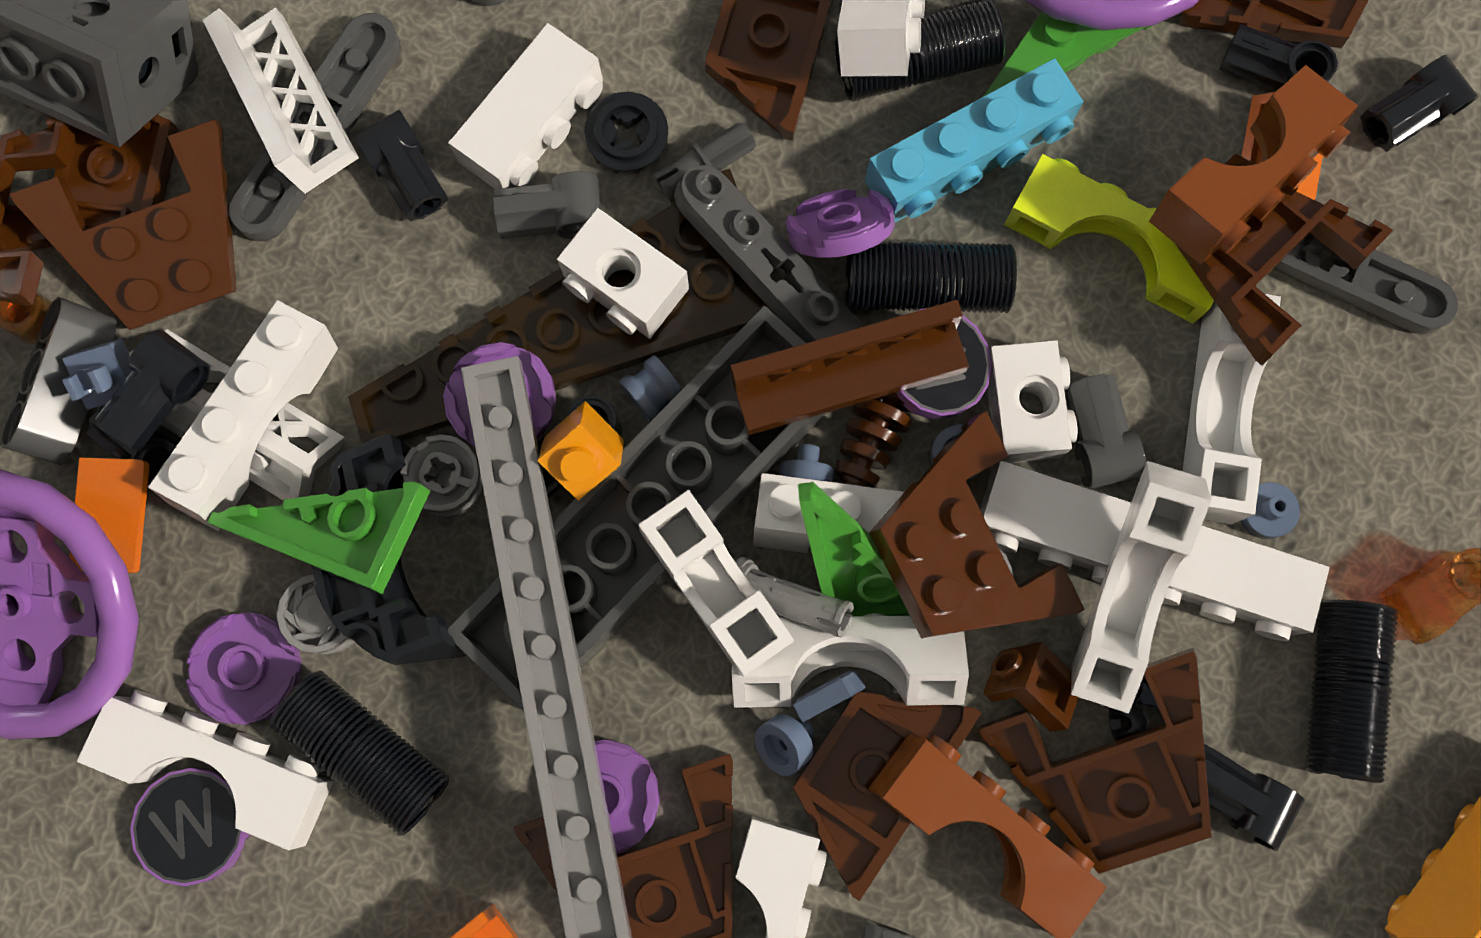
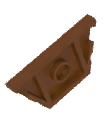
[705,0,833,141]
[792,692,981,901]

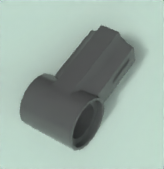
[493,171,601,239]
[1065,373,1146,489]

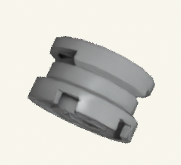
[401,434,484,517]
[277,574,355,655]

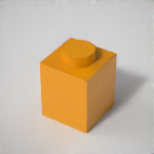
[537,401,624,501]

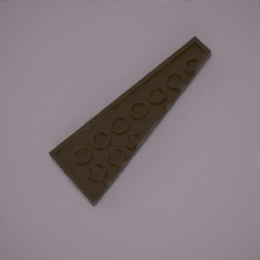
[348,169,776,444]

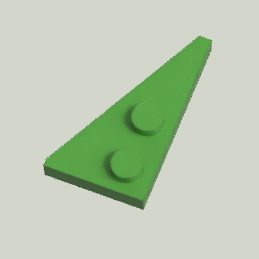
[983,12,1153,97]
[207,481,430,594]
[798,482,910,617]

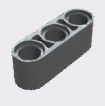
[1,297,116,465]

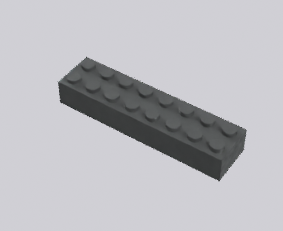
[448,305,826,711]

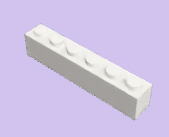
[980,461,1330,641]

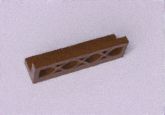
[731,299,969,435]

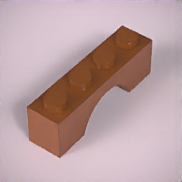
[1149,65,1358,265]
[868,733,1107,938]

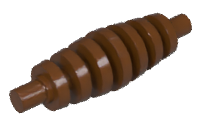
[834,393,912,488]

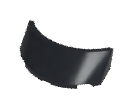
[311,433,467,665]

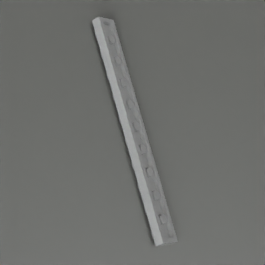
[461,356,632,938]

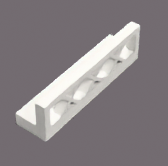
[203,8,359,194]
[129,329,345,501]

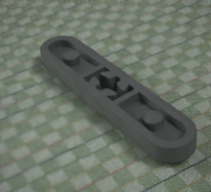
[229,13,401,241]
[674,165,864,343]
[1274,234,1458,334]

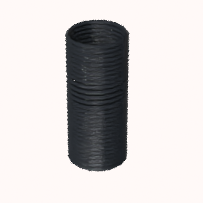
[835,0,1005,102]
[846,241,1017,314]
[1305,599,1398,783]
[270,671,449,836]

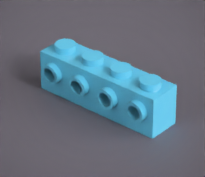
[865,58,1084,222]

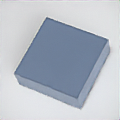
[793,669,866,723]

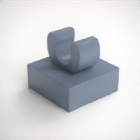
[62,338,132,410]

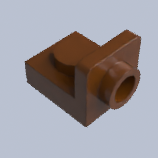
[983,642,1078,732]

